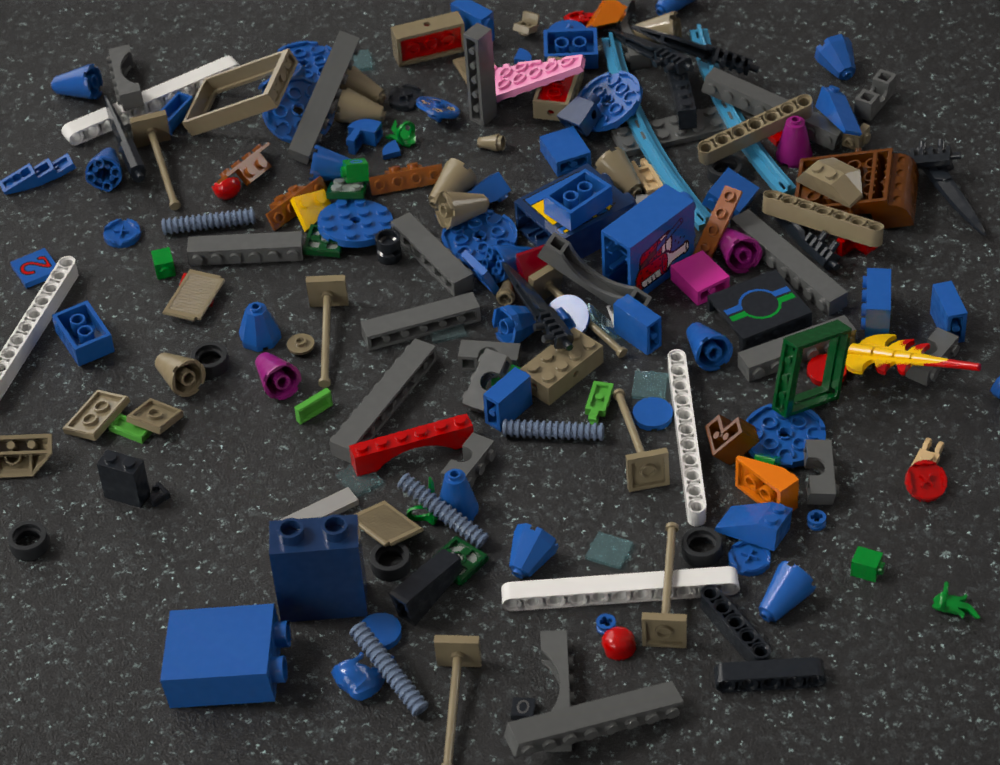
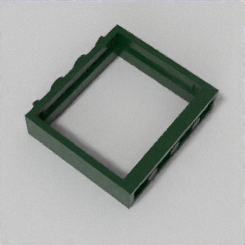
[772,319,852,418]

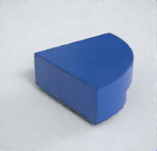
[514,48,532,64]
[382,140,401,160]

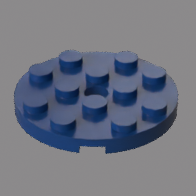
[270,41,332,84]
[578,71,643,132]
[262,76,335,144]
[317,199,393,248]
[441,209,518,265]
[746,404,826,468]

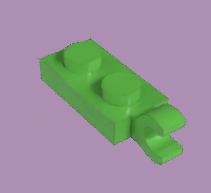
[585,381,614,425]

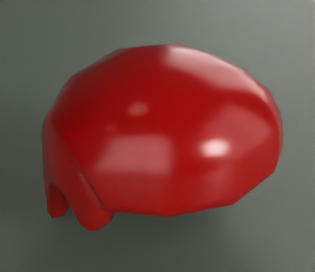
[211,177,241,200]
[602,627,636,660]

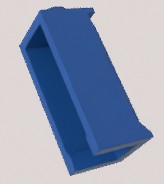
[160,92,194,135]

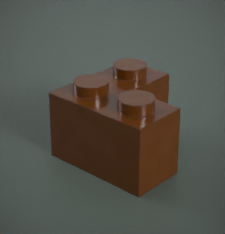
[705,414,760,465]

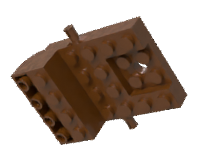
[795,148,919,229]

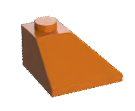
[586,0,627,28]

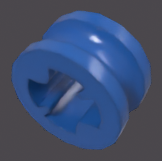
[807,510,826,531]
[596,614,616,635]

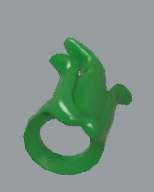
[386,120,416,148]
[407,477,438,525]
[932,581,980,619]

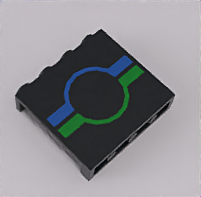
[707,269,812,351]

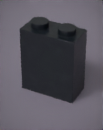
[97,450,150,508]

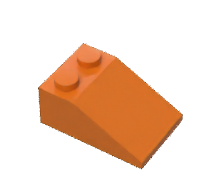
[735,456,799,512]

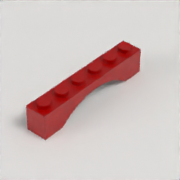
[349,413,474,477]

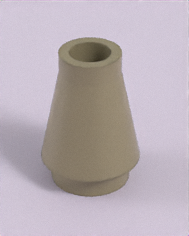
[477,134,506,152]
[496,280,515,306]

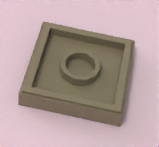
[126,398,183,435]

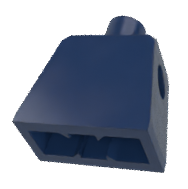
[556,93,601,137]

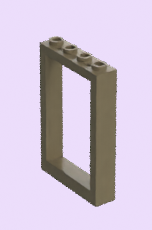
[182,48,298,136]

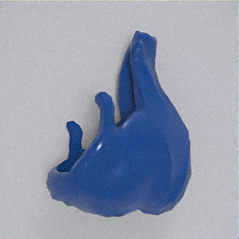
[331,652,396,700]

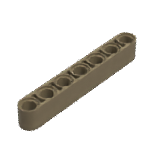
[698,94,813,165]
[762,190,884,247]

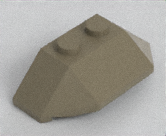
[796,157,863,208]
[0,433,53,478]

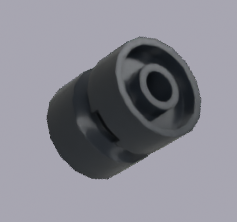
[375,229,402,265]

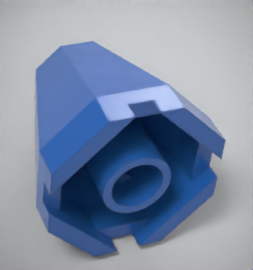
[814,34,856,80]
[239,302,282,352]
[492,305,536,343]
[509,523,559,579]

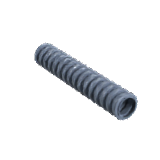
[161,208,256,235]
[502,419,605,441]
[397,473,489,549]
[349,622,429,716]

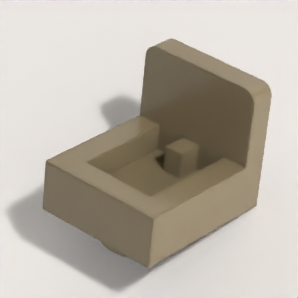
[513,11,540,36]
[842,123,871,150]

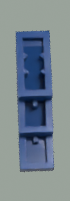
[0,153,76,195]

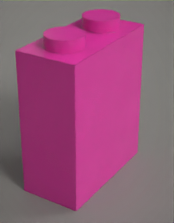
[671,250,730,306]

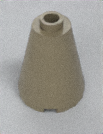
[632,11,682,45]
[340,65,386,104]
[335,87,386,123]
[595,147,643,197]
[428,158,478,209]
[435,191,490,229]
[155,352,206,397]

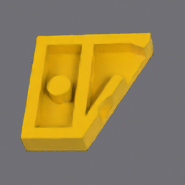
[290,189,331,232]

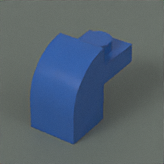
[346,119,383,155]

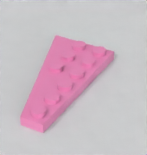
[494,55,585,103]

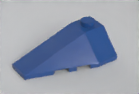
[815,85,862,136]
[435,172,511,218]

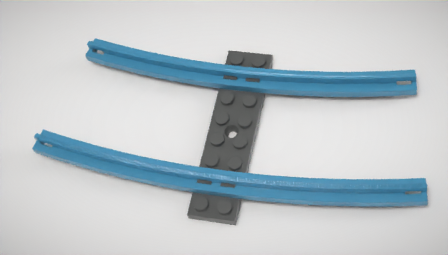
[602,24,796,231]

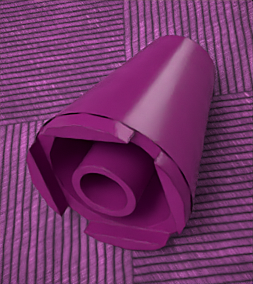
[776,115,813,168]
[718,227,762,273]
[255,352,302,400]

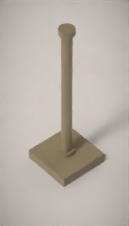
[130,110,181,210]
[528,264,628,358]
[306,275,349,388]
[613,388,670,492]
[642,522,687,648]
[434,635,482,765]

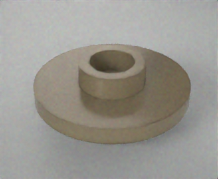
[287,333,315,355]

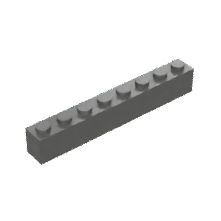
[287,30,361,165]
[701,67,843,150]
[730,209,848,316]
[329,338,437,463]
[504,681,684,758]

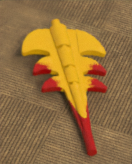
[845,334,981,376]

